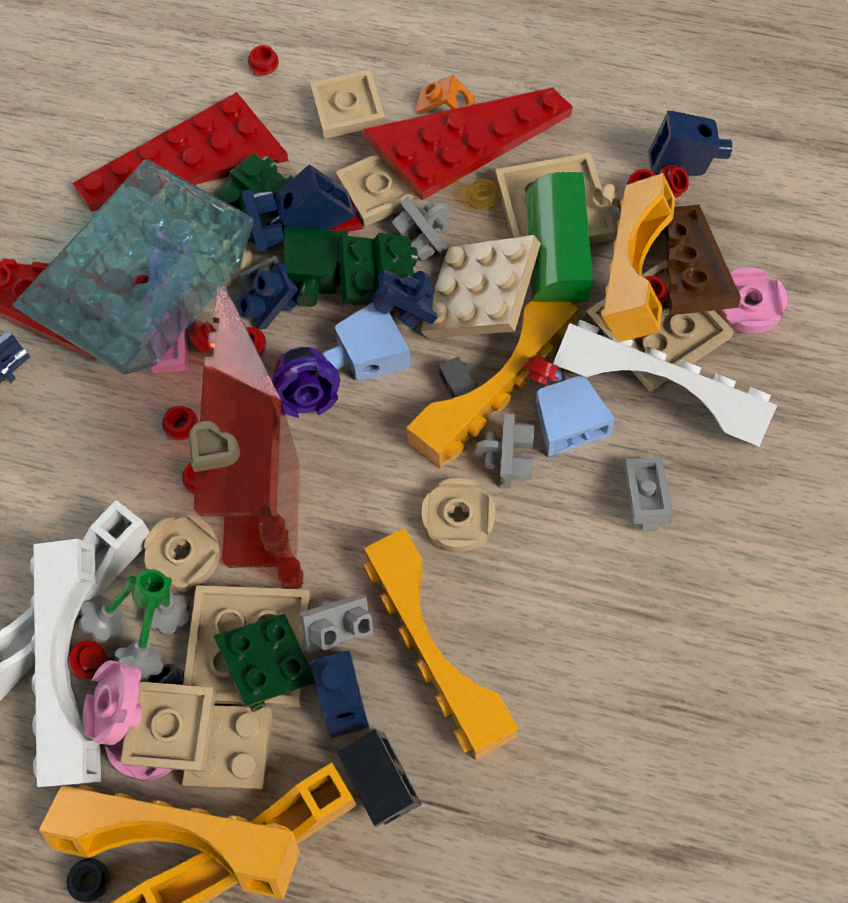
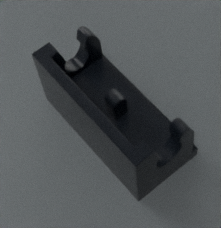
[337,729,422,827]

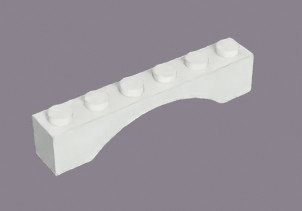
[553,320,777,447]
[0,500,150,701]
[30,539,101,787]

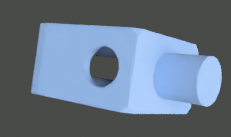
[322,302,411,381]
[535,366,615,457]

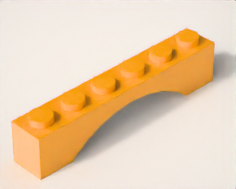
[601,173,676,343]
[406,300,579,468]
[362,528,519,760]
[111,762,357,903]
[39,785,300,900]

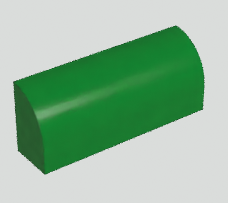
[526,172,593,302]

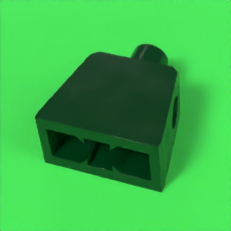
[284,227,349,307]

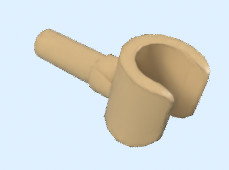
[592,184,621,209]

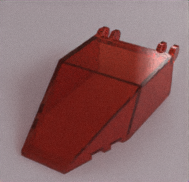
[194,286,304,589]

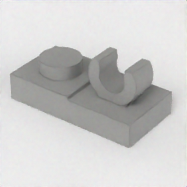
[624,457,673,531]

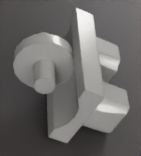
[392,196,451,261]
[475,413,534,489]
[298,594,373,653]

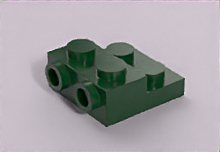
[208,153,294,244]
[337,233,418,309]

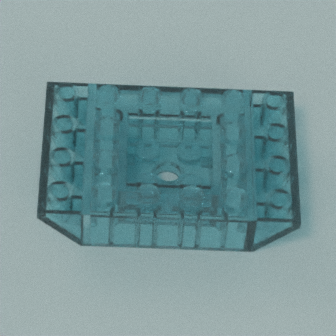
[13,159,254,375]

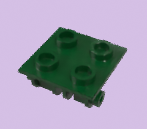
[213,614,315,712]

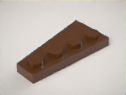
[666,204,741,315]

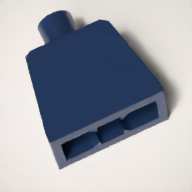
[648,111,732,176]
[270,164,355,232]
[310,651,370,739]

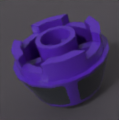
[270,347,341,418]

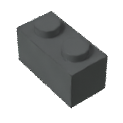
[237,256,279,294]
[439,356,479,398]

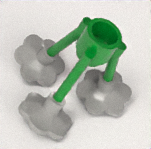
[78,569,190,681]

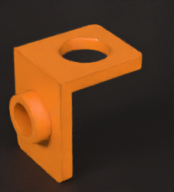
[415,75,475,114]

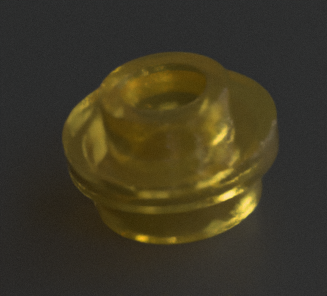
[466,178,499,211]

